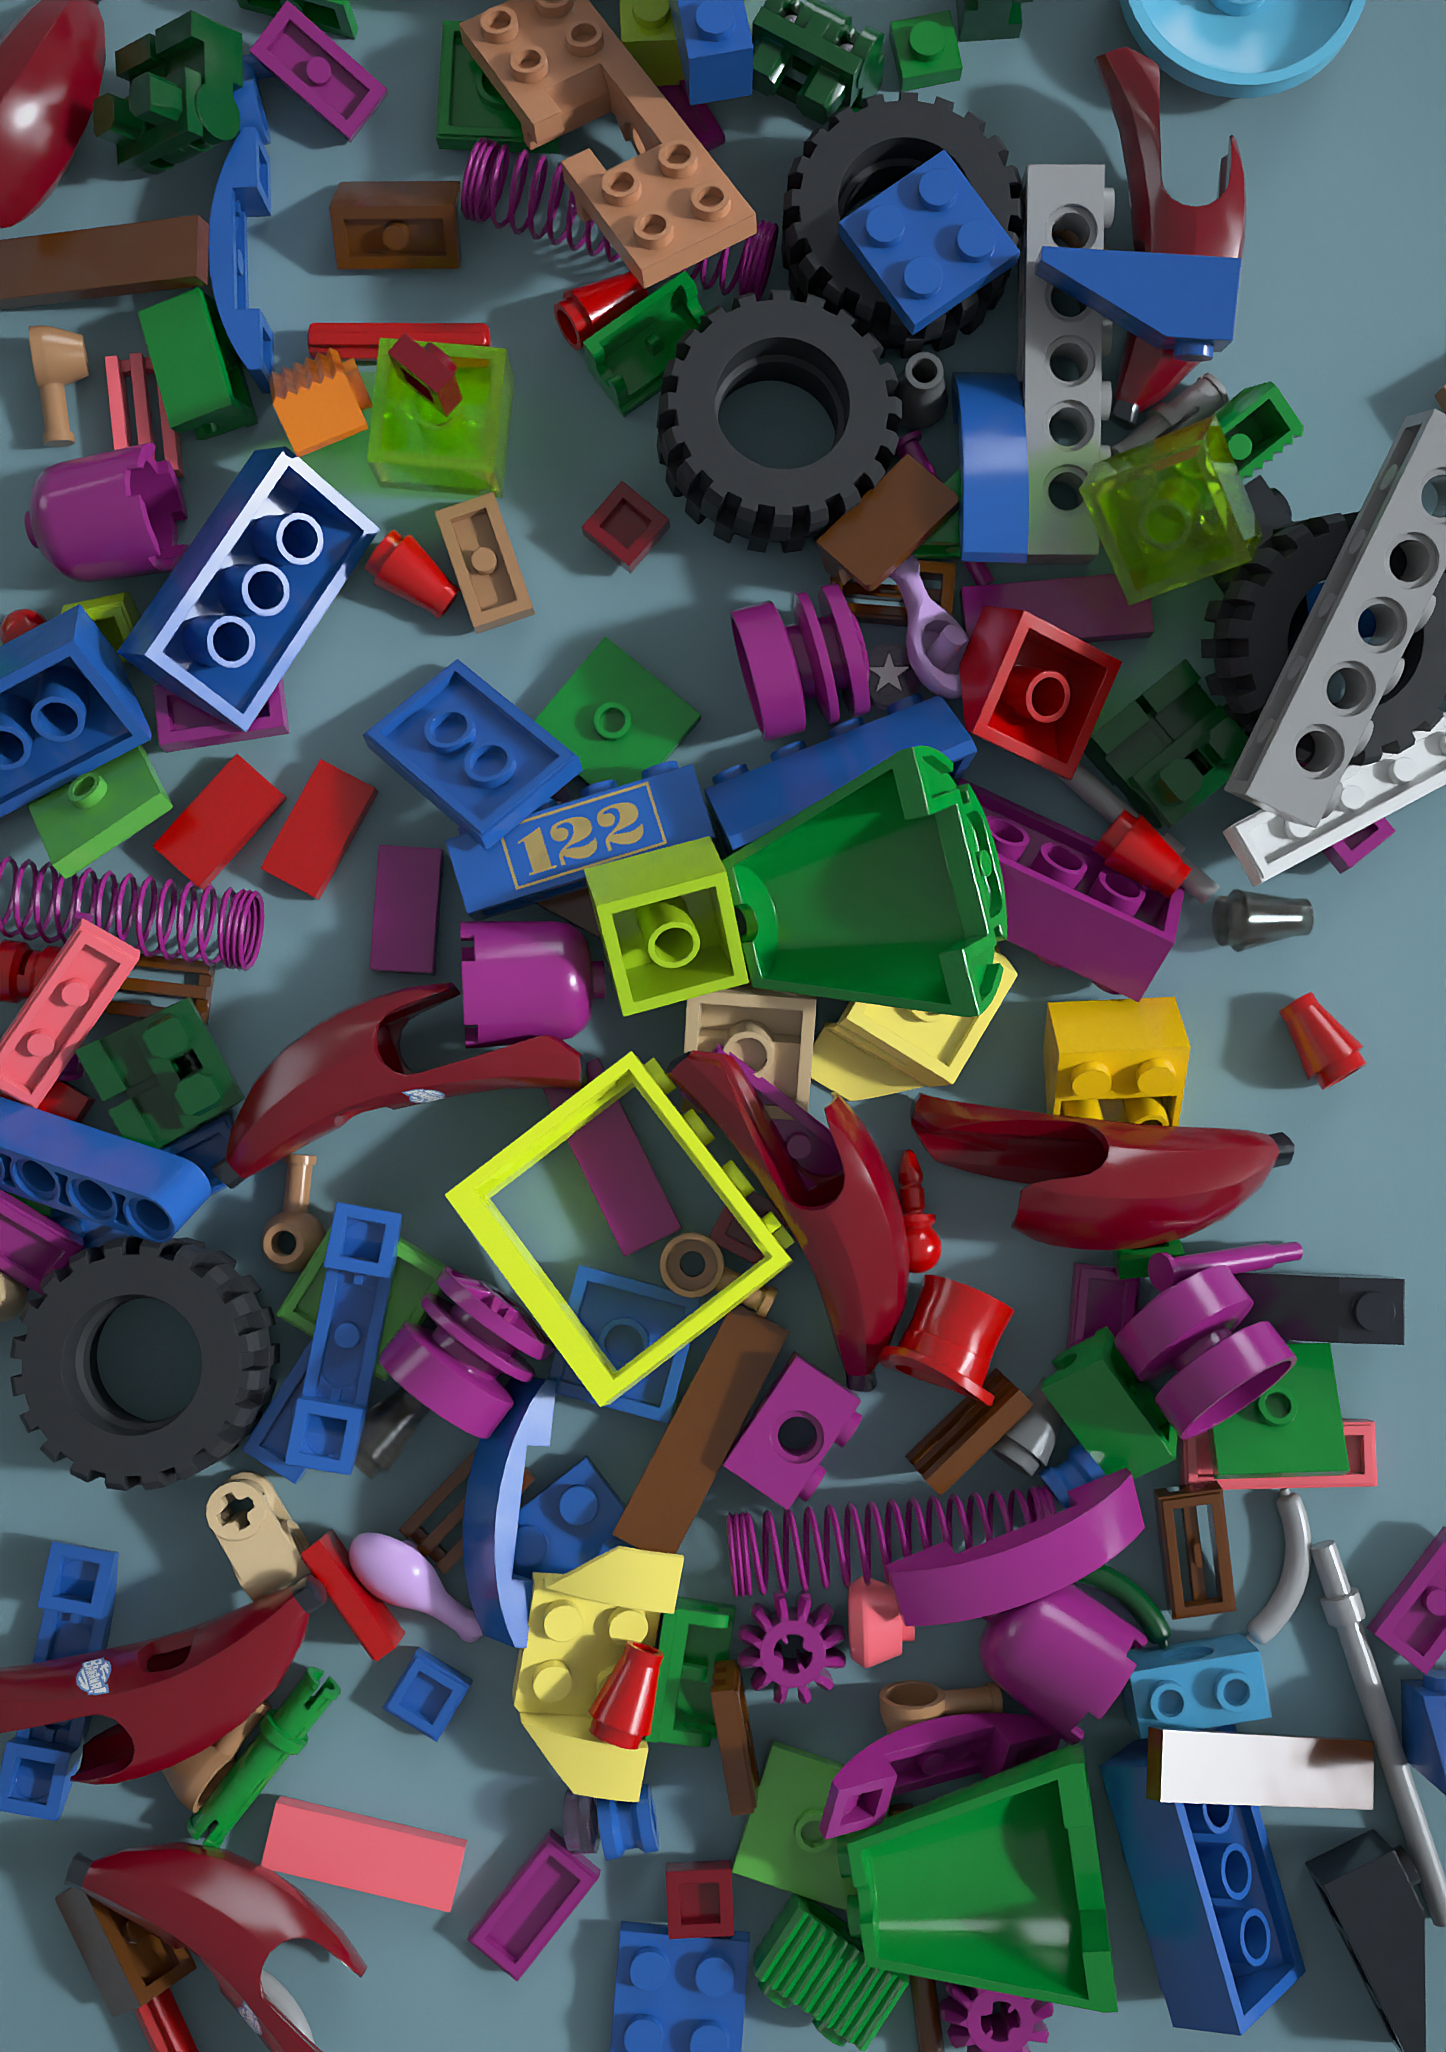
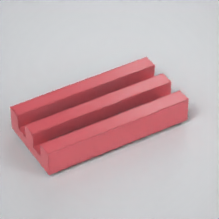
[105,352,184,477]

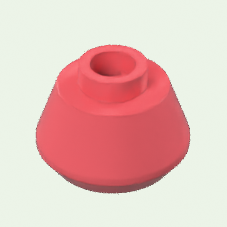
[847,1576,915,1668]

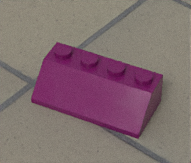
[956,777,1185,1002]

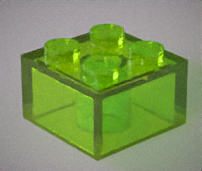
[367,338,514,498]
[1079,414,1263,605]

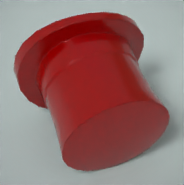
[878,1274,1014,1407]

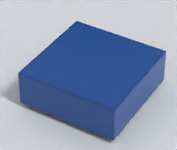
[382,1647,473,1742]

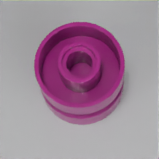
[1114,1265,1297,1440]

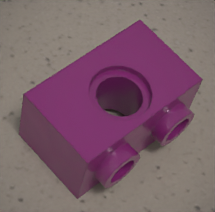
[723,1351,863,1510]

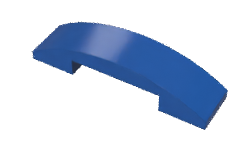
[208,127,275,394]
[951,372,1029,563]
[284,1202,403,1476]
[463,1377,557,1648]
[0,1540,119,1821]

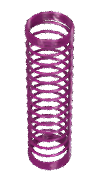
[461,137,779,302]
[0,855,265,971]
[726,1485,1056,1599]

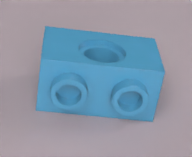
[1121,1632,1272,1739]

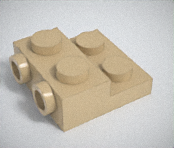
[681,980,817,1120]

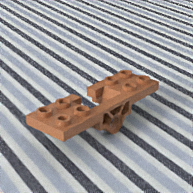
[459,0,757,289]

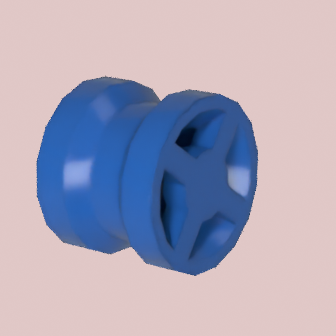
[1037,1442,1106,1510]
[596,1783,660,1861]

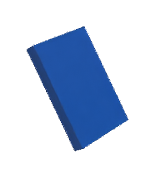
[363,659,583,851]

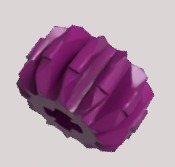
[738,1590,846,1704]
[939,1982,1054,2052]

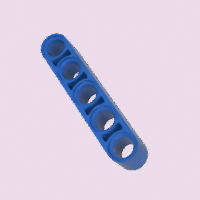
[0,1097,211,1243]

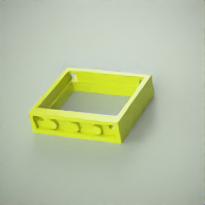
[445,1051,795,1407]

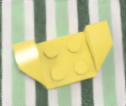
[811,945,1018,1102]
[512,1546,684,1802]

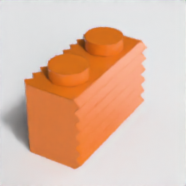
[269,347,374,458]

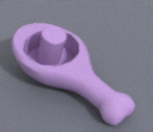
[889,554,969,699]
[349,1533,483,1643]

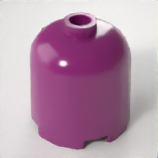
[24,442,189,582]
[460,921,606,1049]
[979,1583,1147,1745]

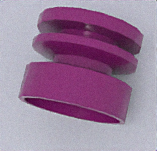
[730,582,871,742]
[379,1266,555,1438]

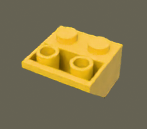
[1043,996,1191,1126]

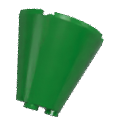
[722,746,1007,1017]
[837,1744,1118,2013]

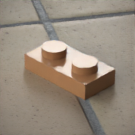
[435,492,535,634]

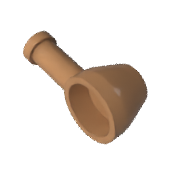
[29,325,89,447]
[260,1153,326,1273]
[660,1232,779,1318]
[879,1680,1003,1734]
[161,1700,272,1813]

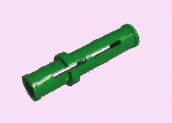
[186,1666,341,1848]

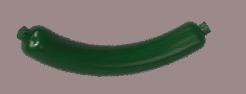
[1075,1564,1171,1649]

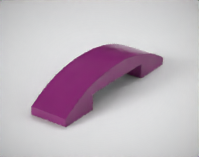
[886,1468,1145,1626]
[819,1713,1061,1839]

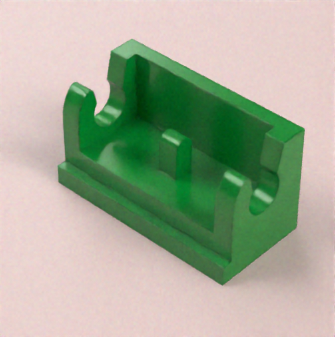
[583,270,712,417]
[138,287,258,440]
[1041,1326,1177,1479]
[645,1596,736,1747]

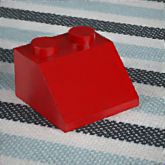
[959,605,1122,780]

